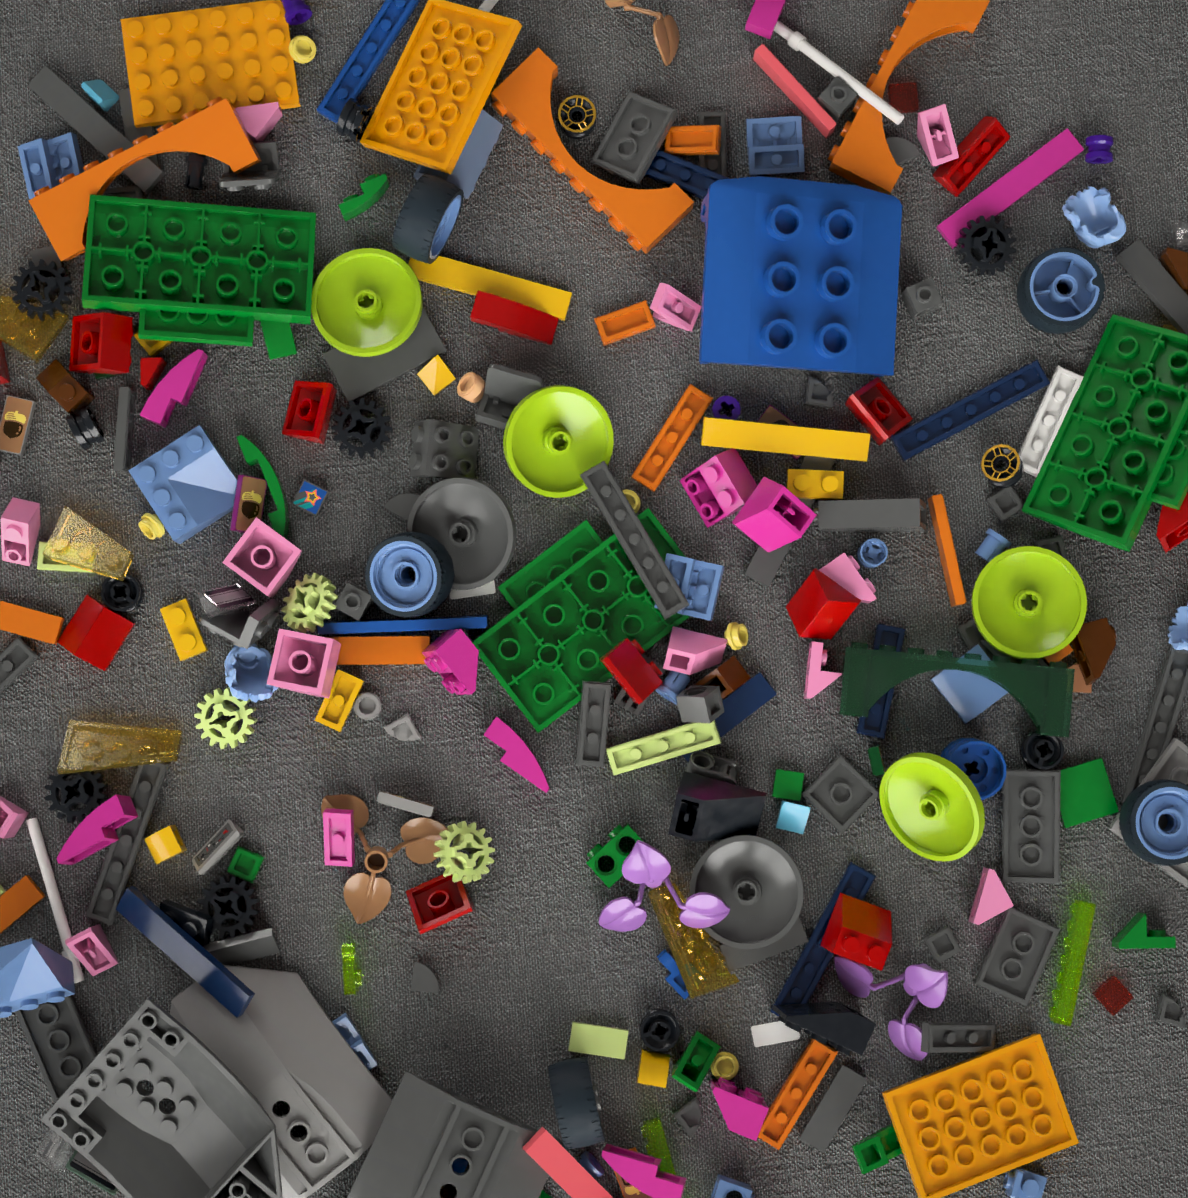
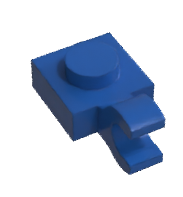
[656,949,705,1000]

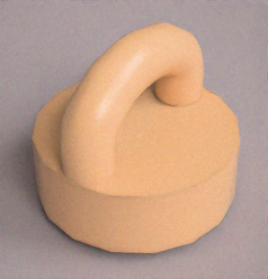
[457,372,485,403]

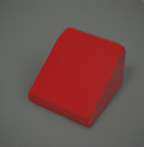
[140,357,167,390]

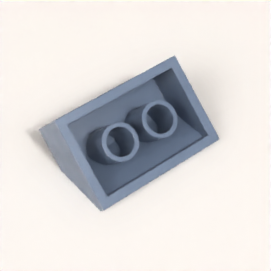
[413,109,503,199]

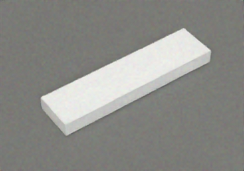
[1018,365,1084,477]

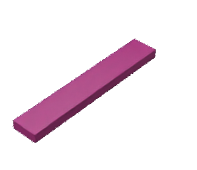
[936,128,1084,249]

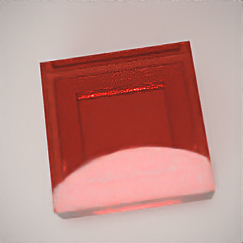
[888,82,919,113]
[1092,975,1134,1016]

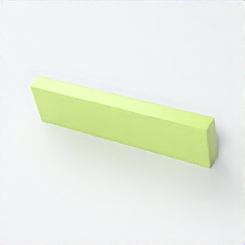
[606,720,722,775]

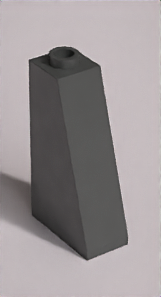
[814,498,927,532]

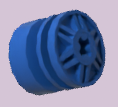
[940,738,1006,800]

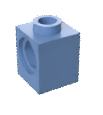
[710,1174,755,1198]

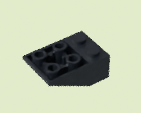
[668,771,767,842]
[772,1002,876,1056]

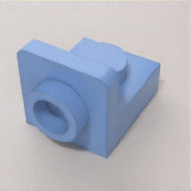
[1003,1167,1047,1198]

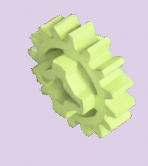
[281,573,338,634]
[194,687,257,749]
[433,821,495,884]

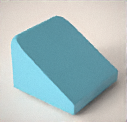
[81,79,119,112]
[775,801,811,834]

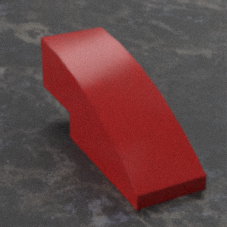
[470,290,559,345]

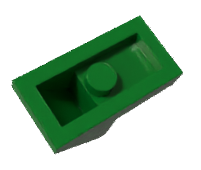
[1112,912,1176,949]
[672,1031,721,1092]

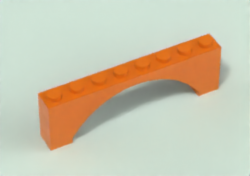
[828,0,990,195]
[491,47,694,254]
[28,96,262,261]

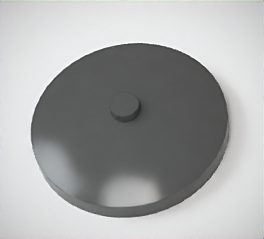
[407,477,517,590]
[690,834,804,949]

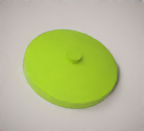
[311,248,423,357]
[503,385,614,498]
[971,546,1087,659]
[879,752,985,862]

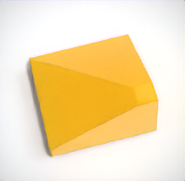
[417,355,456,396]

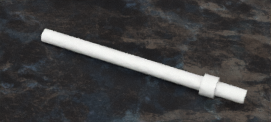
[774,21,904,125]
[26,817,85,983]

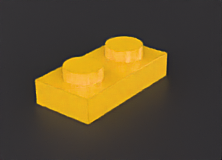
[786,469,844,500]
[160,598,208,661]
[314,669,364,732]

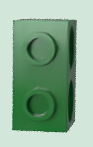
[586,824,644,888]

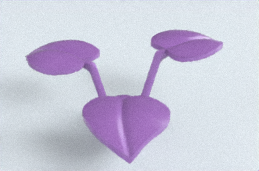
[599,840,730,932]
[834,955,948,1061]

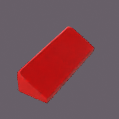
[932,116,1010,197]

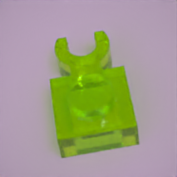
[342,943,363,995]

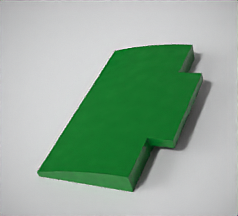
[82,195,316,347]
[1022,314,1188,552]
[472,508,690,733]

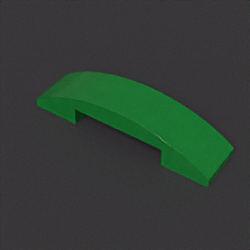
[236,435,289,539]
[852,1124,902,1174]

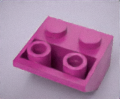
[680,448,757,528]
[732,477,817,553]
[422,629,479,695]
[709,1077,769,1141]

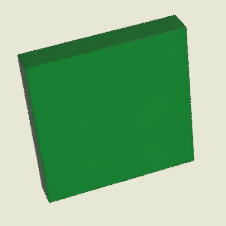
[1060,758,1119,828]

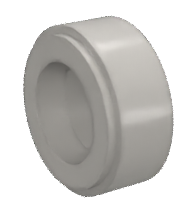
[353,692,382,720]

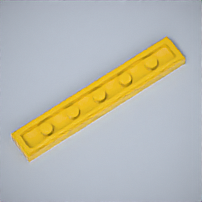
[408,256,572,321]
[701,417,871,462]

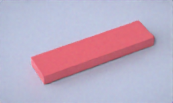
[753,44,837,139]
[522,1126,613,1198]

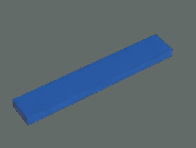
[316,0,420,124]
[317,615,488,635]

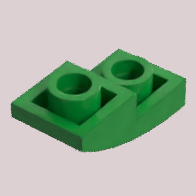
[339,174,390,222]
[259,320,297,360]

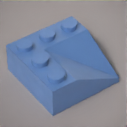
[128,425,238,544]
[0,938,75,1018]

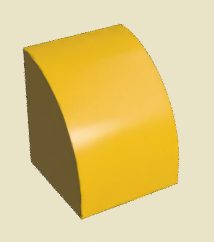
[144,825,187,865]
[637,1050,670,1088]

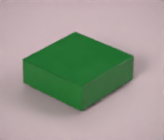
[772,769,804,801]
[227,846,265,883]

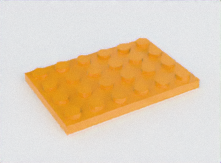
[120,0,301,128]
[360,0,522,174]
[882,1033,1079,1198]

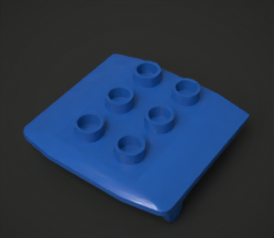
[699,176,902,377]

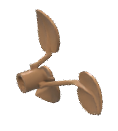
[605,0,680,66]
[321,794,448,924]

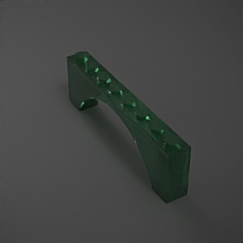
[838,642,1075,737]

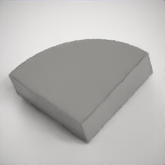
[383,714,422,742]

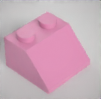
[222,517,302,598]
[267,629,341,698]

